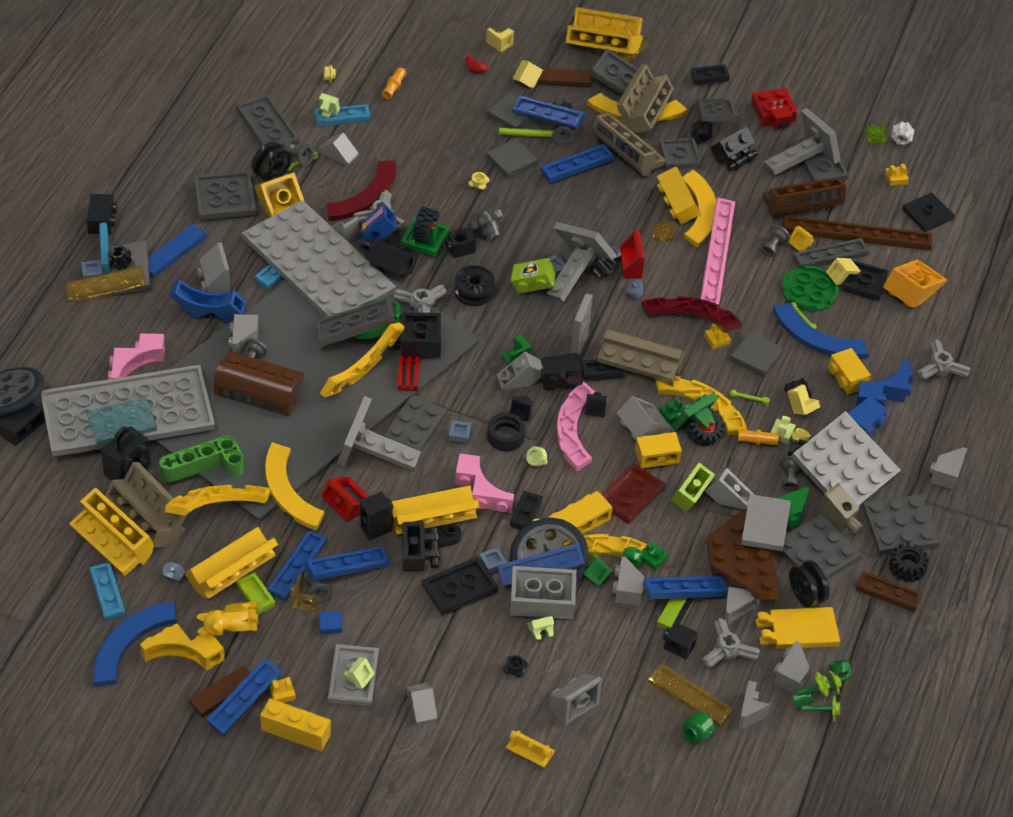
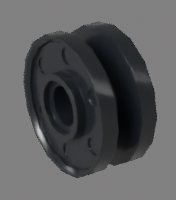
[251,141,292,182]
[454,265,495,306]
[789,560,830,608]

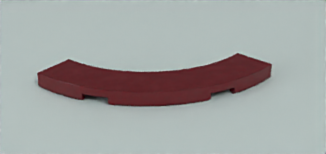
[327,160,396,221]
[641,296,742,333]

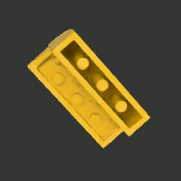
[566,7,643,54]
[392,486,479,534]
[69,487,154,576]
[185,527,278,599]

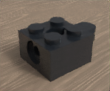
[357,237,421,276]
[382,312,441,358]
[101,426,151,481]

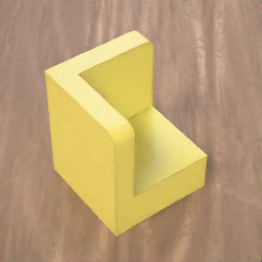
[486,28,514,53]
[513,60,543,88]
[826,258,860,285]
[787,385,820,415]

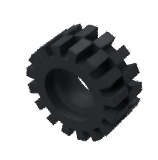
[889,543,929,583]

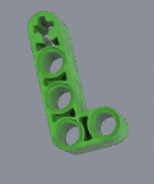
[159,436,244,483]

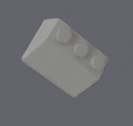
[510,566,576,619]

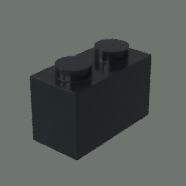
[87,194,118,235]
[0,402,44,446]
[360,491,394,541]

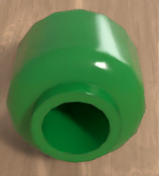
[682,711,715,745]

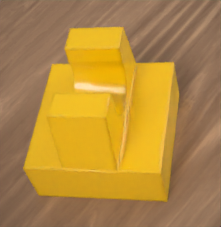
[885,164,909,186]
[788,226,814,251]
[704,324,731,349]
[269,677,296,703]

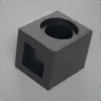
[445,227,476,258]
[663,621,698,660]

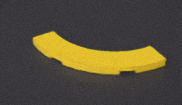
[587,93,688,123]
[682,170,716,248]
[320,323,405,397]
[655,376,747,436]
[265,442,325,531]
[165,485,271,516]
[547,534,647,557]

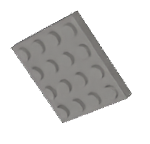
[791,411,900,506]

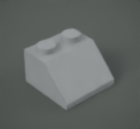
[197,242,230,293]
[617,396,675,441]
[549,674,602,725]

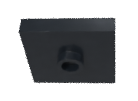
[902,192,955,232]
[842,260,889,300]

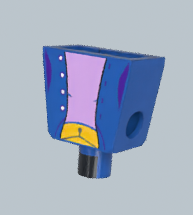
[356,202,397,245]

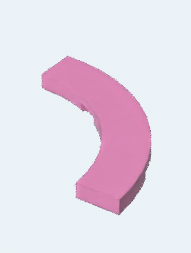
[557,382,595,472]

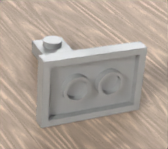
[764,108,841,175]
[547,222,616,302]
[337,396,421,471]

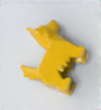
[197,601,259,636]

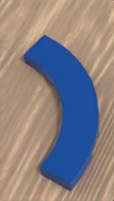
[773,304,869,359]
[94,601,176,687]

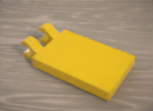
[756,607,840,650]

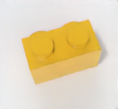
[828,348,871,395]
[635,432,682,469]

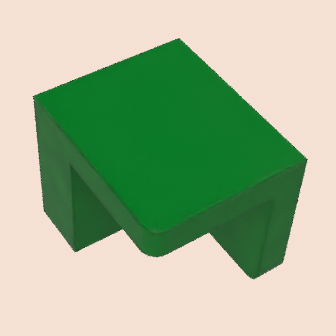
[501,334,532,365]
[583,551,612,586]

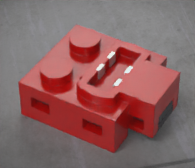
[751,88,798,129]

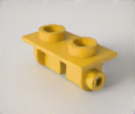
[506,730,555,768]

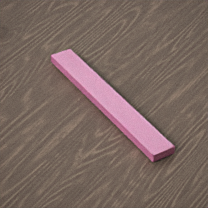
[700,197,735,305]

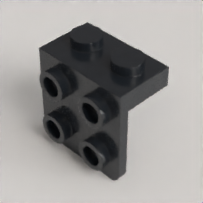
[540,353,583,390]

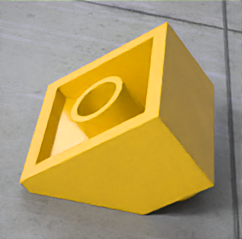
[254,173,304,217]

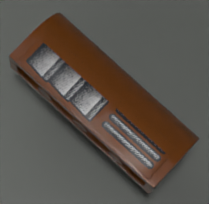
[763,177,846,216]
[214,351,304,417]

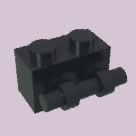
[710,126,758,171]
[401,522,441,571]

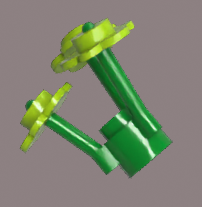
[792,670,842,722]

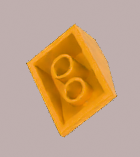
[883,259,947,308]

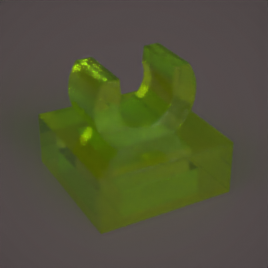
[866,123,886,144]

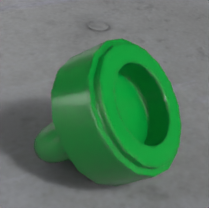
[620,547,643,568]
[828,659,851,681]

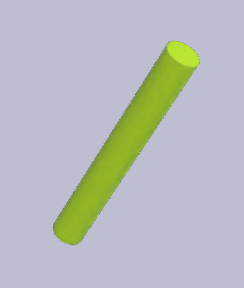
[499,128,553,138]

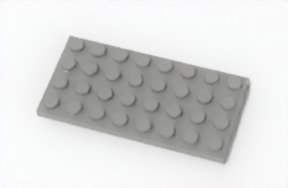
[242,200,396,318]
[40,365,215,457]

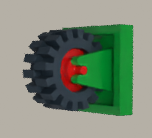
[401,206,450,257]
[671,392,725,446]

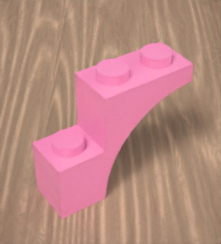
[108,333,165,379]
[455,453,514,513]

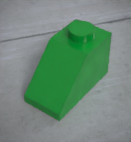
[777,487,809,528]

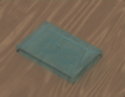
[86,397,157,446]

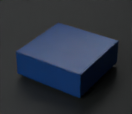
[319,611,342,634]

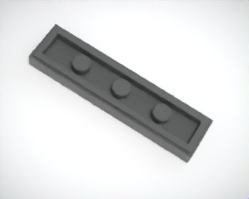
[792,238,869,269]

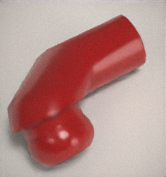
[465,55,487,74]

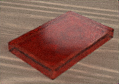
[601,463,666,525]

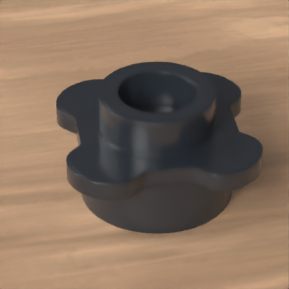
[503,655,528,678]

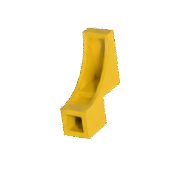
[140,624,225,671]

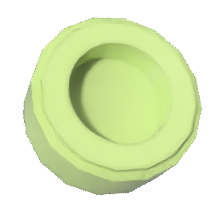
[526,446,547,467]

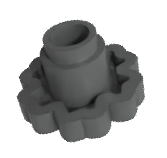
[467,209,504,240]

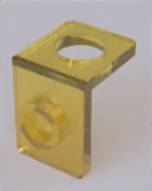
[653,221,675,241]
[290,573,318,611]

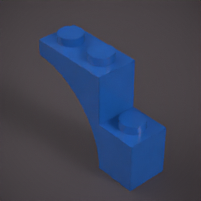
[170,279,247,324]
[856,360,913,407]

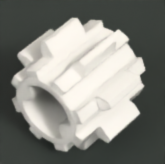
[891,122,914,146]

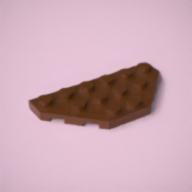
[706,509,780,599]

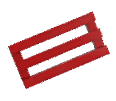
[398,356,419,391]

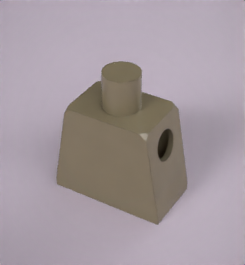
[814,483,863,534]

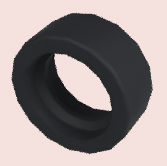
[487,413,526,452]

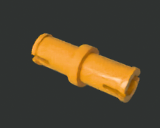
[381,67,406,99]
[738,429,779,446]

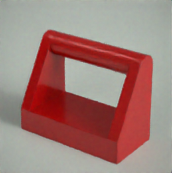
[619,230,644,279]
[321,476,369,521]

